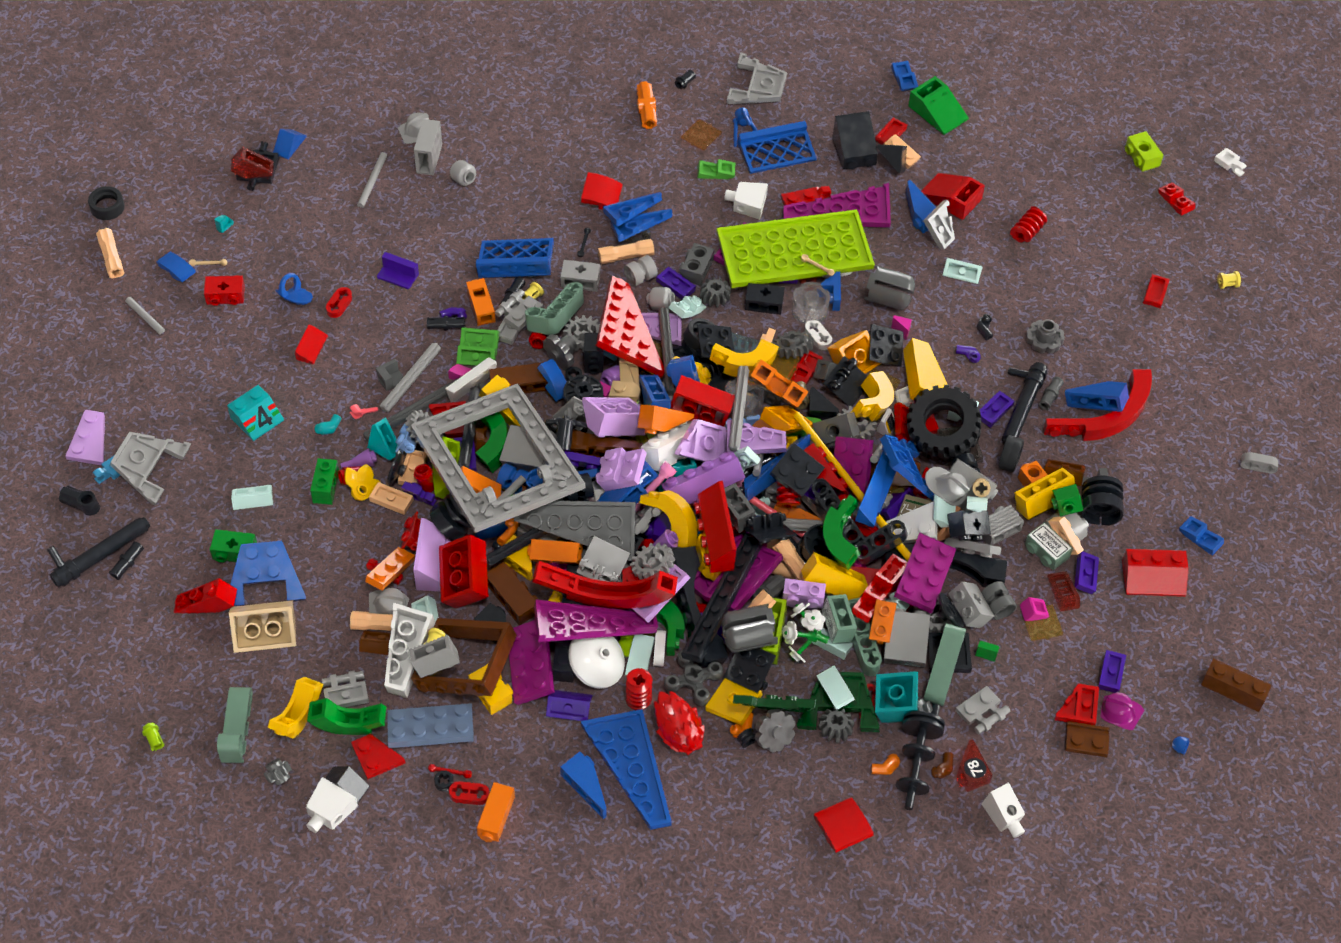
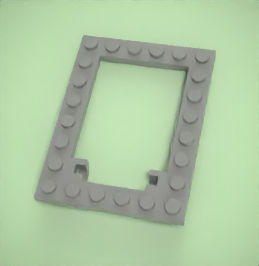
[411,383,585,533]

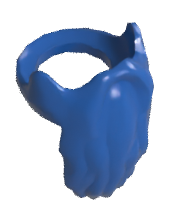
[275,273,313,305]

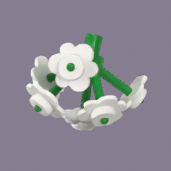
[783,602,830,663]

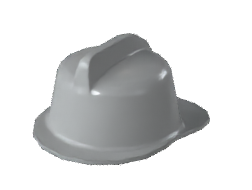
[398,113,429,144]
[925,467,969,506]
[369,588,409,614]

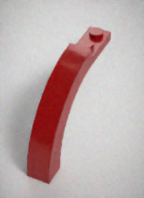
[1043,369,1152,441]
[532,561,678,608]

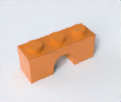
[749,359,809,408]

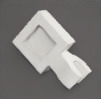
[1214,148,1246,177]

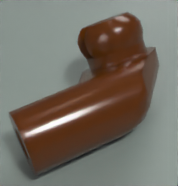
[931,752,954,779]

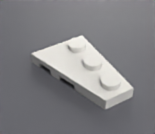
[878,501,938,543]

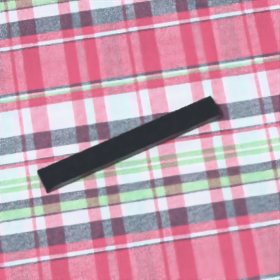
[681,533,764,663]

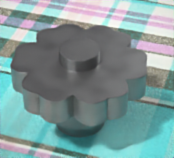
[1026,319,1065,353]
[543,334,577,370]
[755,708,795,752]

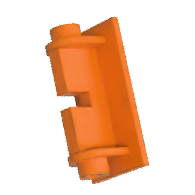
[869,599,897,644]

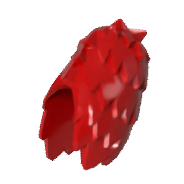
[654,691,704,755]

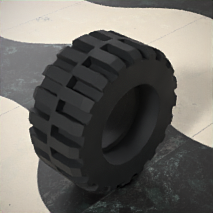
[907,384,981,462]

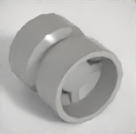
[624,255,658,287]

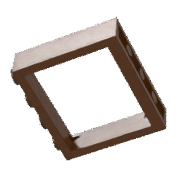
[411,618,517,696]

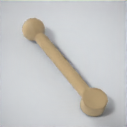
[801,254,835,276]
[189,259,227,266]

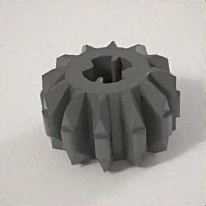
[700,276,731,308]
[818,707,854,744]

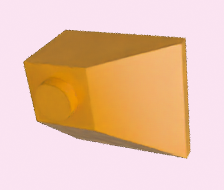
[827,330,881,374]
[760,405,814,434]

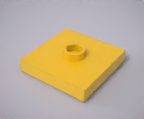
[705,678,763,726]

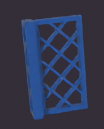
[737,121,817,174]
[476,238,554,278]

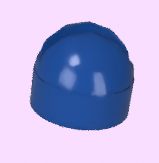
[1172,736,1190,754]

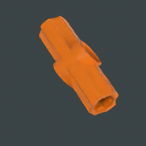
[637,81,657,129]

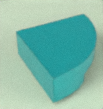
[214,215,234,233]

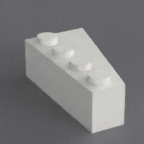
[641,421,692,471]
[384,603,435,698]

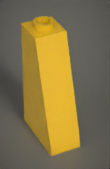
[903,338,948,400]

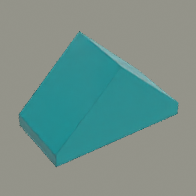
[367,418,398,460]

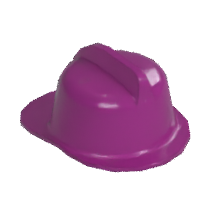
[1100,692,1145,730]

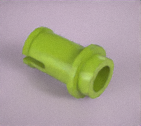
[142,723,164,751]

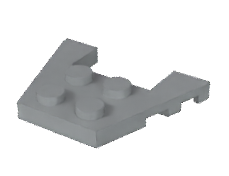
[727,53,787,104]
[110,432,191,505]

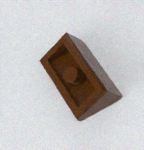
[1044,459,1086,486]
[359,630,391,655]

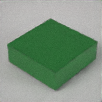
[975,641,1000,662]

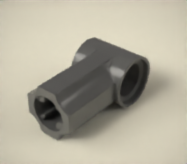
[751,574,785,603]

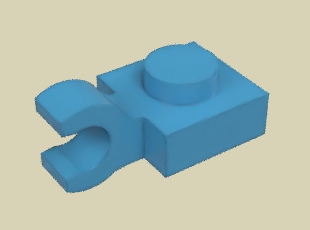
[93,455,121,484]

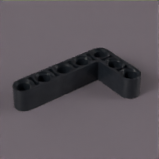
[812,478,908,565]

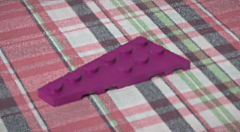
[783,183,891,228]
[534,599,658,642]

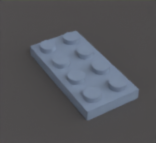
[388,703,474,748]

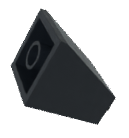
[832,111,878,169]

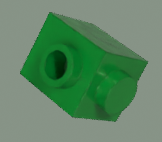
[1051,484,1083,517]

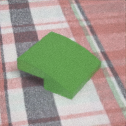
[456,328,500,366]

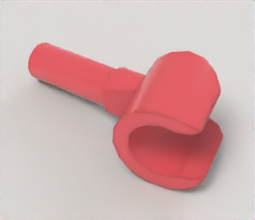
[350,404,378,419]

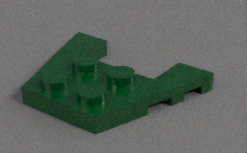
[797,671,880,732]
[733,695,816,713]

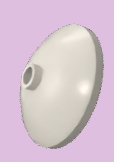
[569,636,625,689]

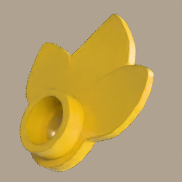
[345,464,381,501]

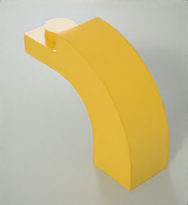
[709,339,779,377]
[850,371,894,422]
[639,490,698,548]
[268,677,323,739]

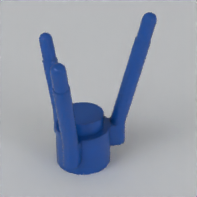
[733,108,757,147]

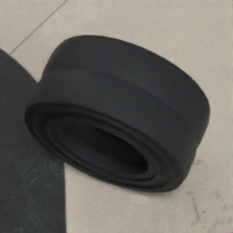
[998,435,1024,472]

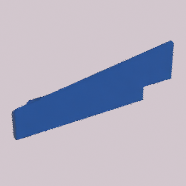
[744,434,811,501]
[855,452,897,528]
[597,461,659,504]

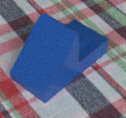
[817,272,841,311]

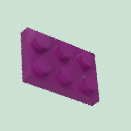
[832,436,874,498]

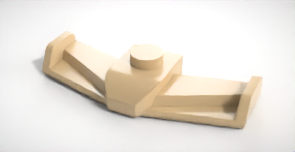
[609,358,641,402]

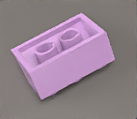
[582,397,645,437]
[413,518,451,592]

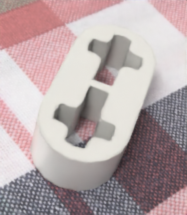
[805,320,832,350]
[653,630,666,667]

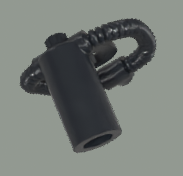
[545,415,589,452]

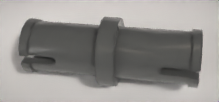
[1038,377,1064,411]

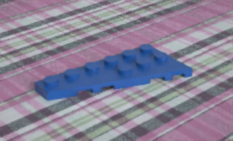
[581,709,672,830]

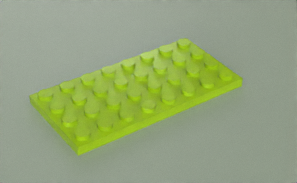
[717,209,875,288]

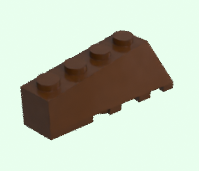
[570,430,644,458]

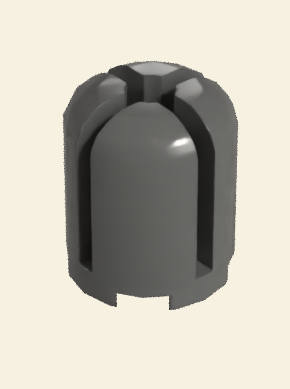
[864,265,915,310]
[721,603,778,653]

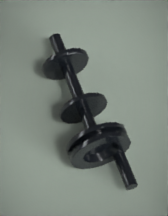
[895,704,945,810]

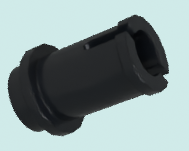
[675,70,696,89]

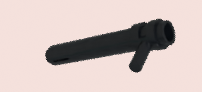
[1002,362,1048,445]
[47,517,150,588]

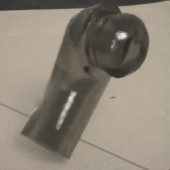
[625,230,651,244]

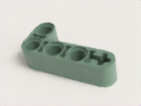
[525,282,584,335]
[849,597,882,676]
[923,623,966,707]
[217,687,253,763]

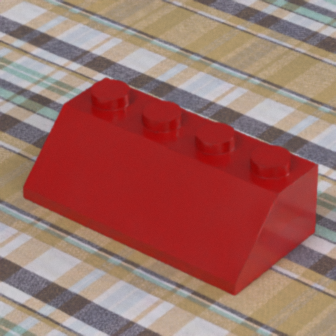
[694,481,737,573]

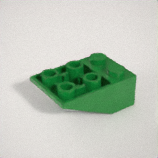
[908,76,969,135]

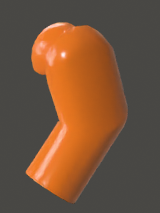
[497,518,519,546]
[730,713,753,738]
[871,754,900,775]

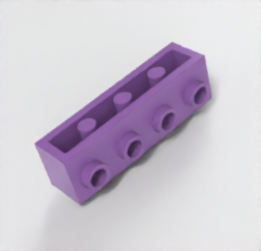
[661,452,745,504]

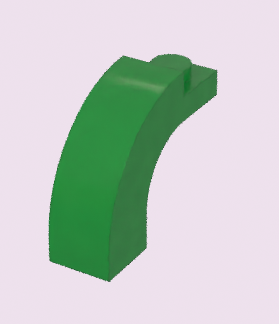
[476,412,509,473]
[823,495,860,570]
[656,600,685,656]
[307,698,386,735]

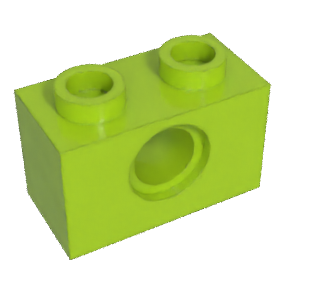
[1125,131,1163,172]

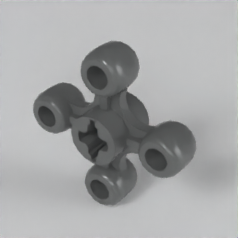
[664,650,723,706]

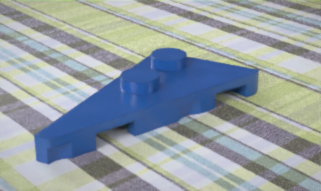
[603,192,662,226]
[610,209,673,242]

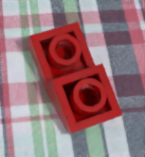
[1158,183,1195,216]

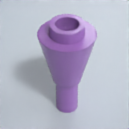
[341,448,378,468]
[653,529,679,549]

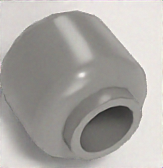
[450,160,476,186]
[646,287,675,311]

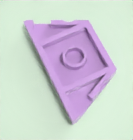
[675,419,727,462]

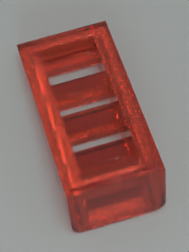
[1047,571,1080,612]

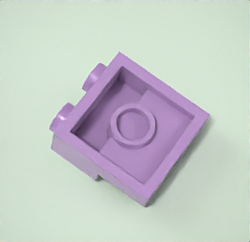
[596,447,647,491]
[783,578,826,610]

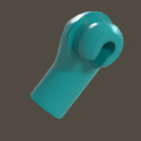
[315,414,342,435]

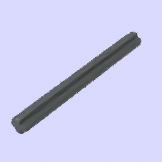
[659,307,676,395]
[363,379,458,441]

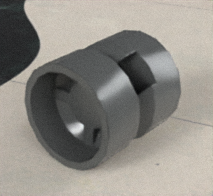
[981,581,1017,620]

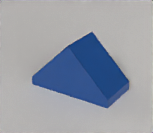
[273,129,307,160]

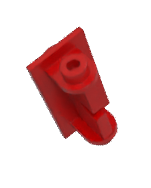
[401,511,421,551]

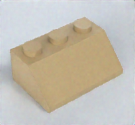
[229,600,296,653]

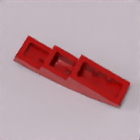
[852,554,907,623]

